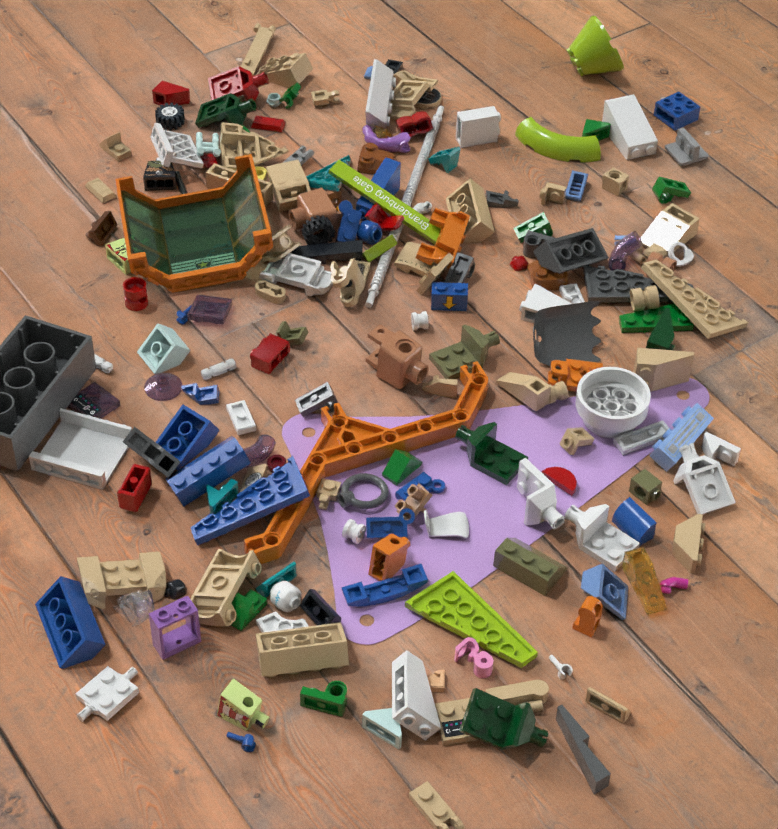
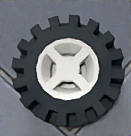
[155,103,185,131]

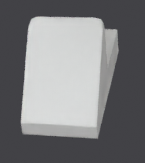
[701,432,741,466]

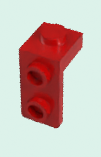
[364,204,405,231]

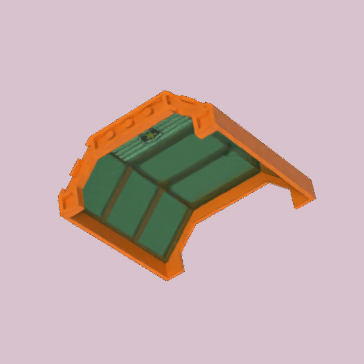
[115,154,273,293]

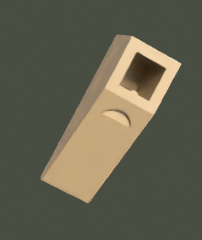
[496,372,551,412]

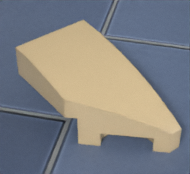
[422,375,458,398]

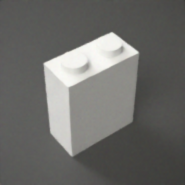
[456,106,501,148]

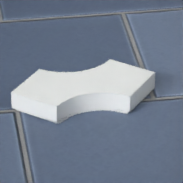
[256,612,309,633]

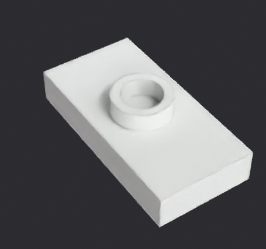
[226,400,256,435]

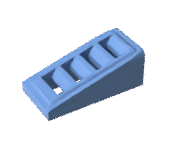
[565,170,588,202]

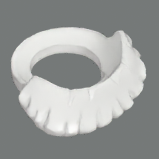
[668,242,694,267]

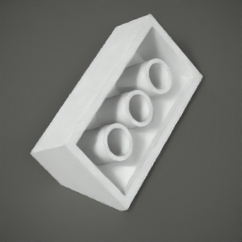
[365,59,396,132]

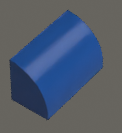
[612,497,657,546]

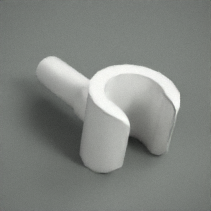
[549,655,573,680]

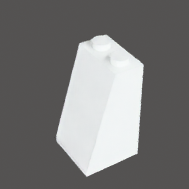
[602,94,658,160]

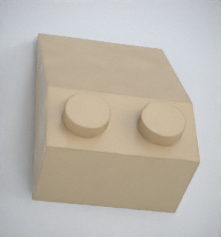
[633,348,694,392]

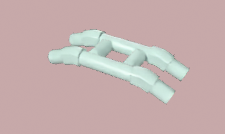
[196,132,221,157]

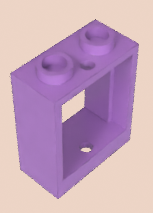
[149,596,201,660]

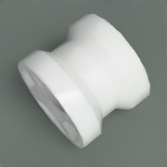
[411,311,429,331]
[342,519,366,544]

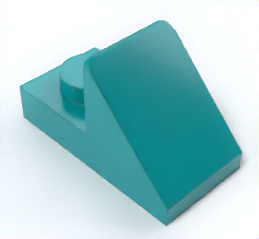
[428,147,461,173]
[206,479,239,514]

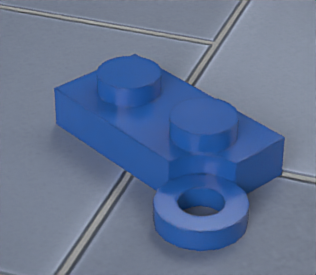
[395,472,445,501]
[366,508,415,538]

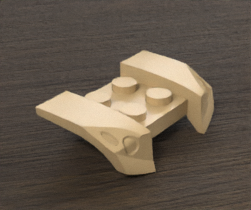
[388,70,438,120]
[77,552,166,609]

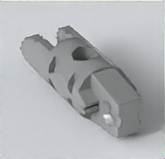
[283,146,314,166]

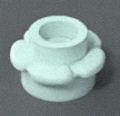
[266,93,282,107]

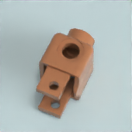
[289,187,343,235]
[365,324,429,389]

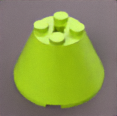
[566,16,624,76]

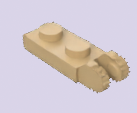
[409,781,465,829]

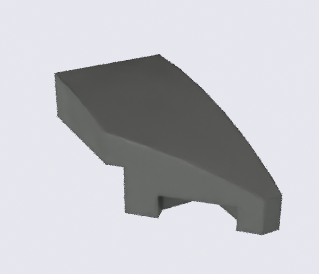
[485,190,519,208]

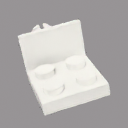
[673,443,736,514]
[517,458,565,529]
[565,504,640,572]

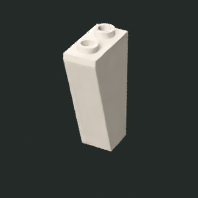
[519,284,572,323]
[392,650,441,740]

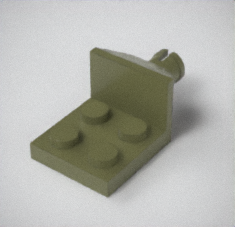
[429,324,500,379]

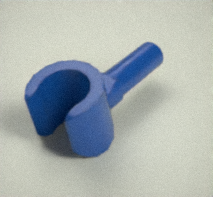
[176,305,194,324]
[226,732,256,752]

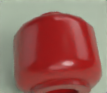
[510,256,529,271]

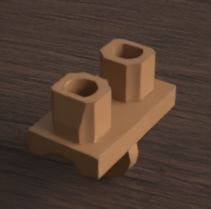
[395,483,433,520]

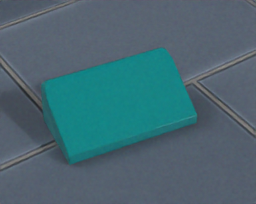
[256,562,297,598]

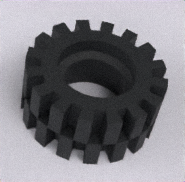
[301,215,335,245]

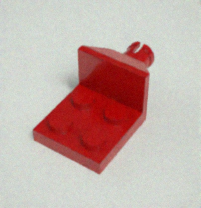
[208,66,269,101]

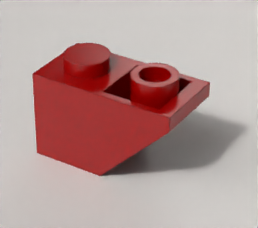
[152,80,190,106]

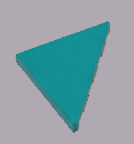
[306,155,351,191]

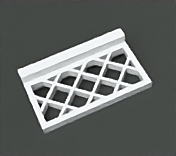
[150,123,204,168]

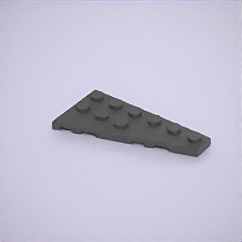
[582,265,693,303]

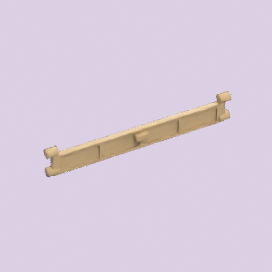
[238,23,276,101]

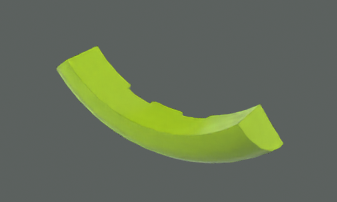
[515,117,601,162]

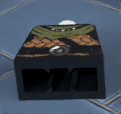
[143,157,177,191]

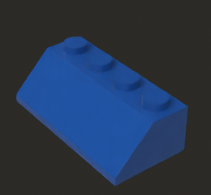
[165,436,251,507]
[35,576,106,669]

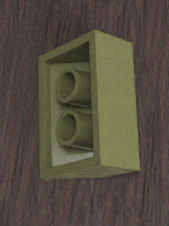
[493,538,568,596]

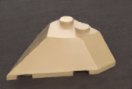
[220,122,289,171]

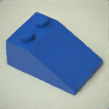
[156,404,220,470]

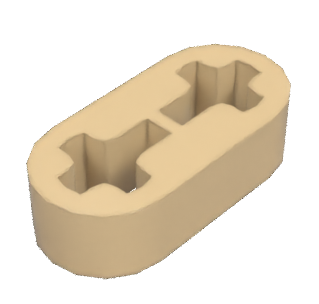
[255,280,286,304]

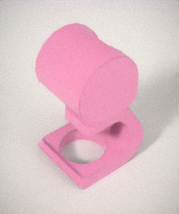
[454,637,494,679]

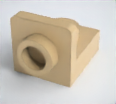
[539,182,566,205]
[560,427,594,455]

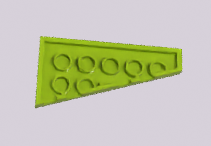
[405,571,538,668]

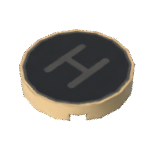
[414,88,442,109]

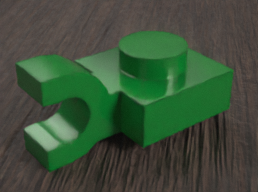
[279,82,301,109]

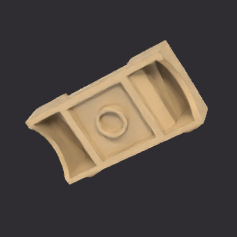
[190,549,262,626]

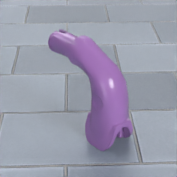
[362,125,410,153]

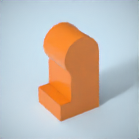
[572,596,603,638]

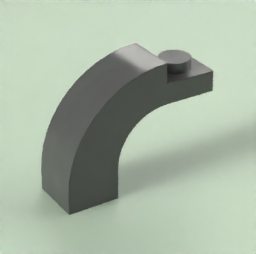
[123,426,181,478]

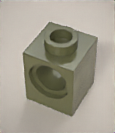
[629,469,662,505]

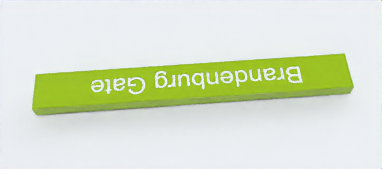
[329,160,441,244]

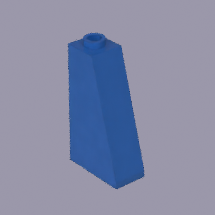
[356,157,401,220]

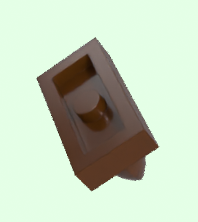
[86,211,118,246]

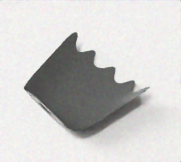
[533,301,601,368]

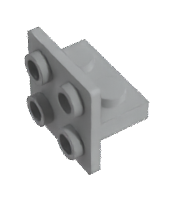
[665,127,709,166]

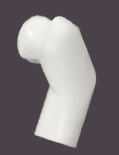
[413,201,432,214]

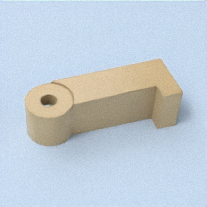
[485,680,549,705]

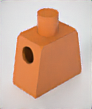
[368,534,411,581]

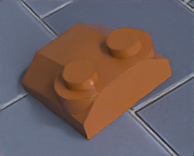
[357,143,396,175]
[527,260,569,291]

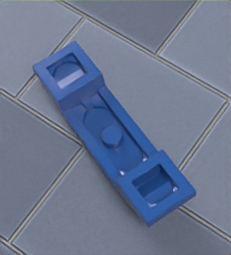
[341,564,428,607]

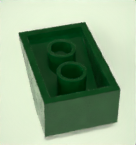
[646,307,676,351]

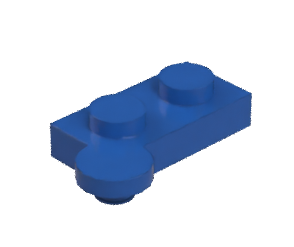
[336,200,362,242]

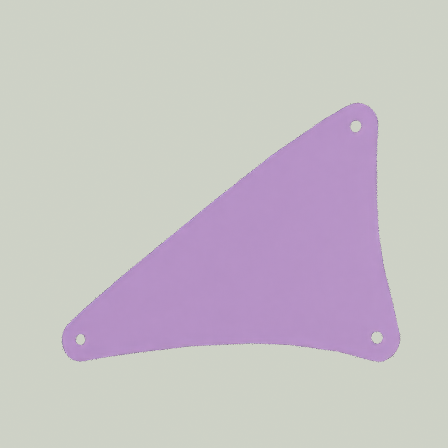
[282,378,709,645]

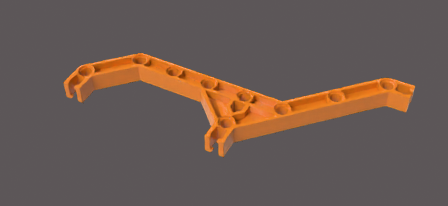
[244,361,488,564]

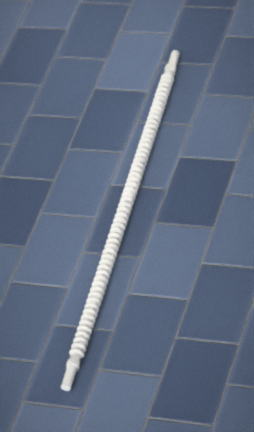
[365,106,444,308]

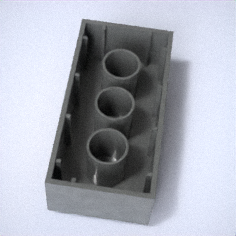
[0,315,97,471]

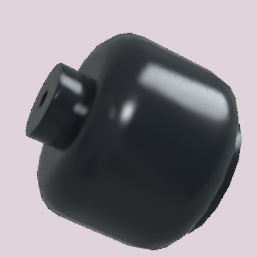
[164,579,187,600]

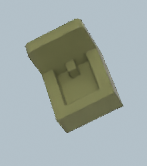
[276,321,309,346]

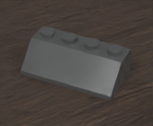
[533,228,609,274]

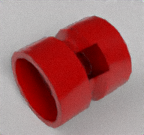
[123,277,148,311]

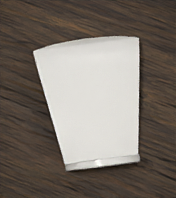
[424,510,469,539]

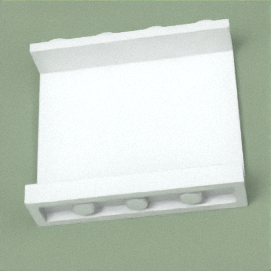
[29,408,132,490]

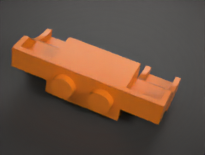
[415,207,470,269]

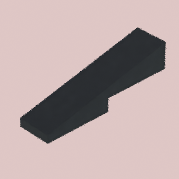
[291,240,363,264]

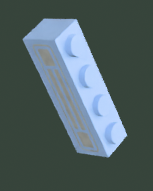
[650,403,714,472]

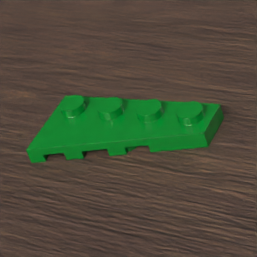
[619,304,694,333]

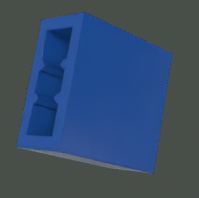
[654,92,701,131]

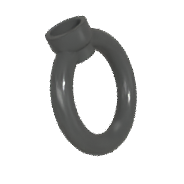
[337,473,389,509]

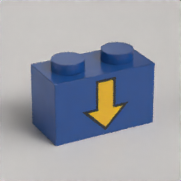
[431,282,468,311]

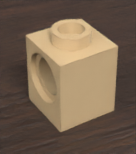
[602,167,629,196]

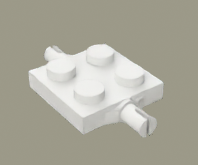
[76,666,139,722]

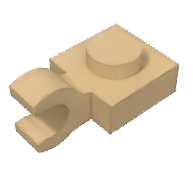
[311,90,340,106]
[317,478,341,510]

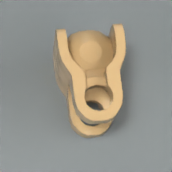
[260,224,301,262]
[330,258,365,307]

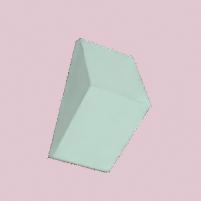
[362,708,402,750]

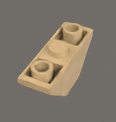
[672,514,705,574]

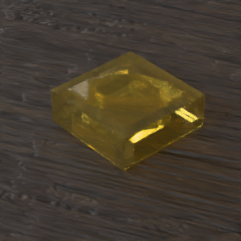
[373,125,393,138]

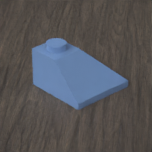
[581,564,628,620]

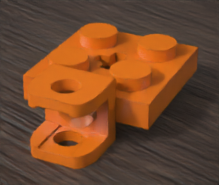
[547,359,603,392]

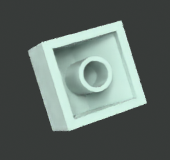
[137,323,191,375]

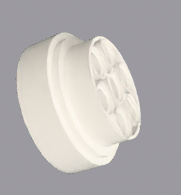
[575,367,651,438]

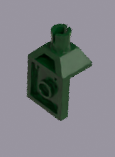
[195,93,257,128]
[455,422,528,485]
[459,688,548,750]

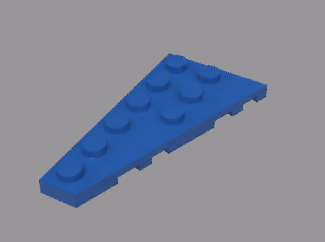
[191,455,310,546]

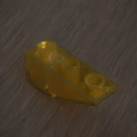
[622,547,667,615]

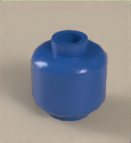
[357,220,382,245]

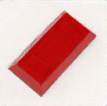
[251,116,286,132]

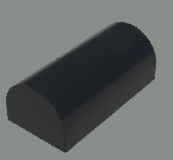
[299,589,341,625]

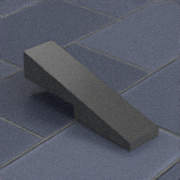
[556,705,611,795]

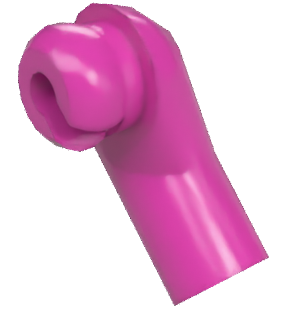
[660,577,688,594]

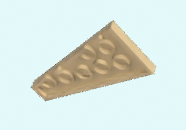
[641,260,748,339]

